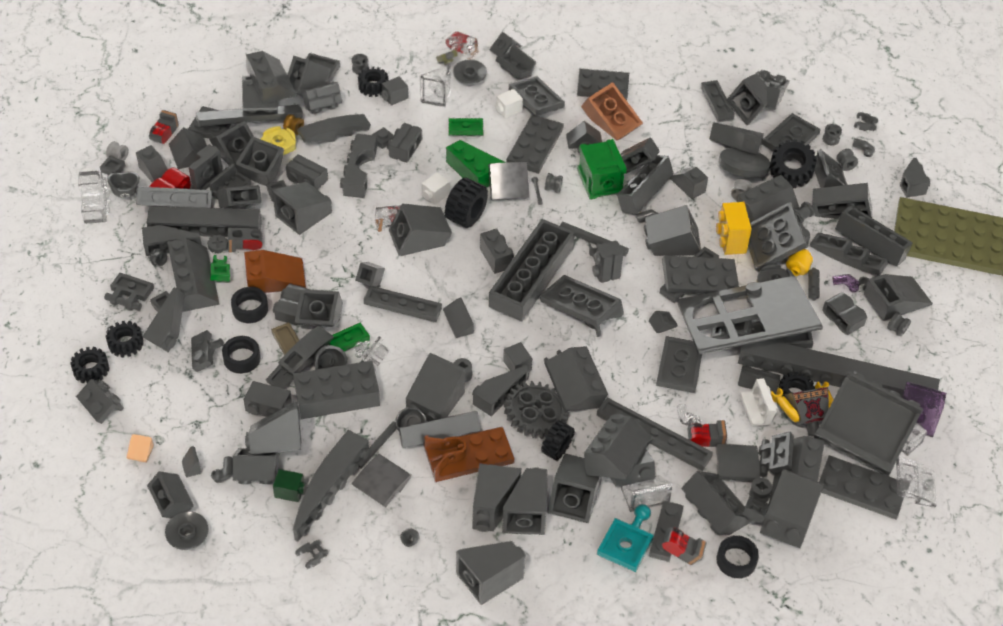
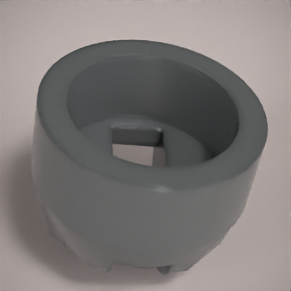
[400,528,419,547]

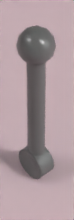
[531,176,542,205]

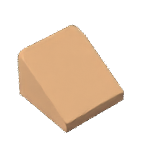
[127,434,154,463]

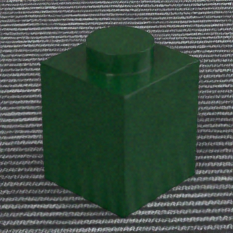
[273,469,307,502]

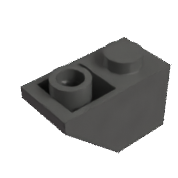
[900,158,930,198]

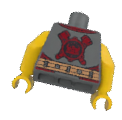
[771,382,834,435]

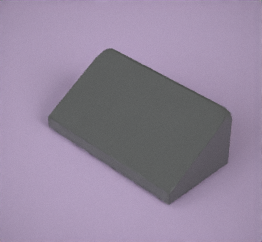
[443,297,474,338]
[738,366,781,395]

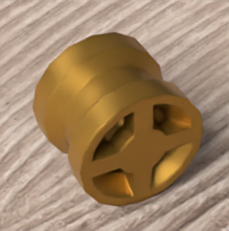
[283,114,304,135]

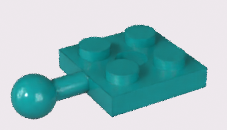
[597,504,654,572]

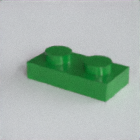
[449,118,483,135]
[328,322,370,351]

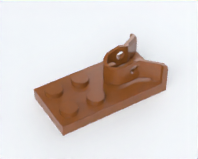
[424,426,514,482]

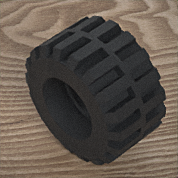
[770,139,817,188]
[444,177,488,228]

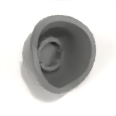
[107,172,140,198]
[313,345,347,370]

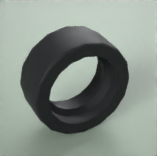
[231,287,268,323]
[222,336,261,374]
[716,535,759,579]

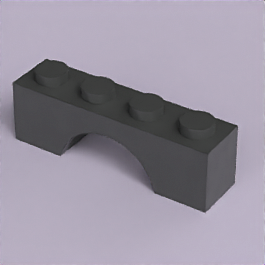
[340,133,377,198]

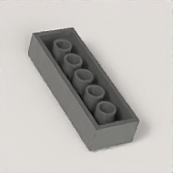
[489,219,575,321]

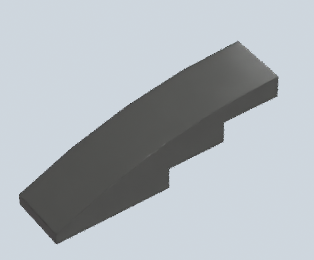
[297,114,371,142]
[810,232,888,276]

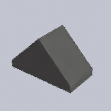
[566,121,602,149]

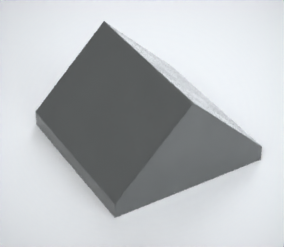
[169,127,207,170]
[814,149,848,188]

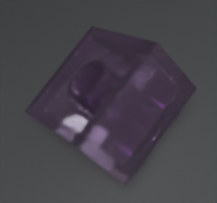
[901,382,947,437]

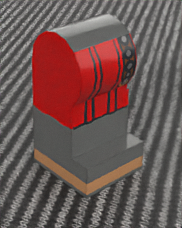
[149,110,179,144]
[228,228,263,252]
[687,420,727,447]
[662,528,706,565]

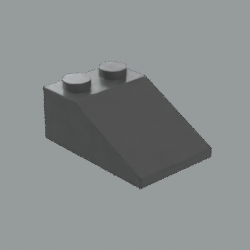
[760,469,824,548]

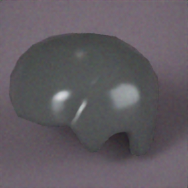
[395,407,427,431]

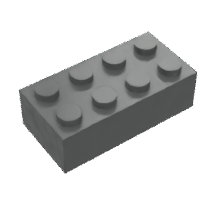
[293,360,380,419]

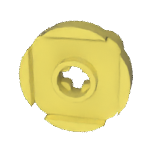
[261,126,296,155]

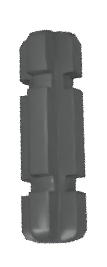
[808,268,820,301]

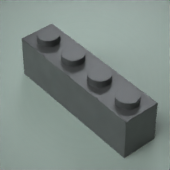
[617,155,674,214]
[835,206,913,267]

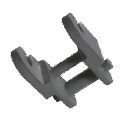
[854,112,878,131]
[295,540,329,569]

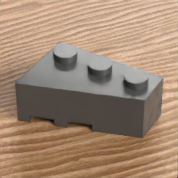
[813,183,873,219]

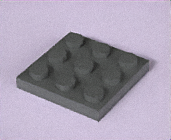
[748,202,808,272]

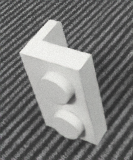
[740,378,777,426]

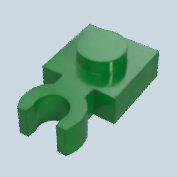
[210,255,230,282]

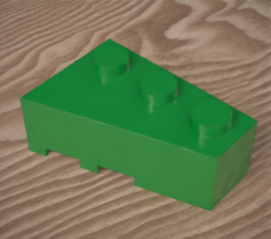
[446,140,506,188]

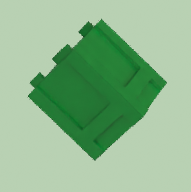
[577,139,627,200]

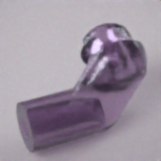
[832,274,860,292]

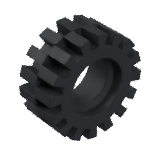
[358,67,388,97]
[106,320,144,358]
[70,347,109,384]
[778,372,815,397]
[541,420,575,460]

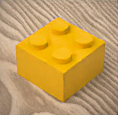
[716,202,752,255]

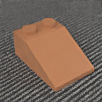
[581,82,643,141]

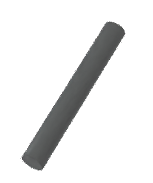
[357,421,397,469]

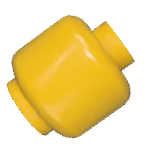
[786,248,813,276]

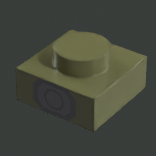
[436,50,458,64]

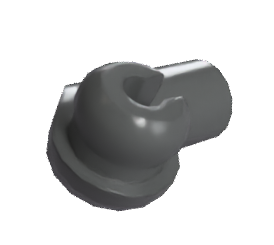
[852,138,875,157]

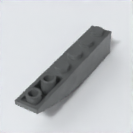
[293,430,370,542]

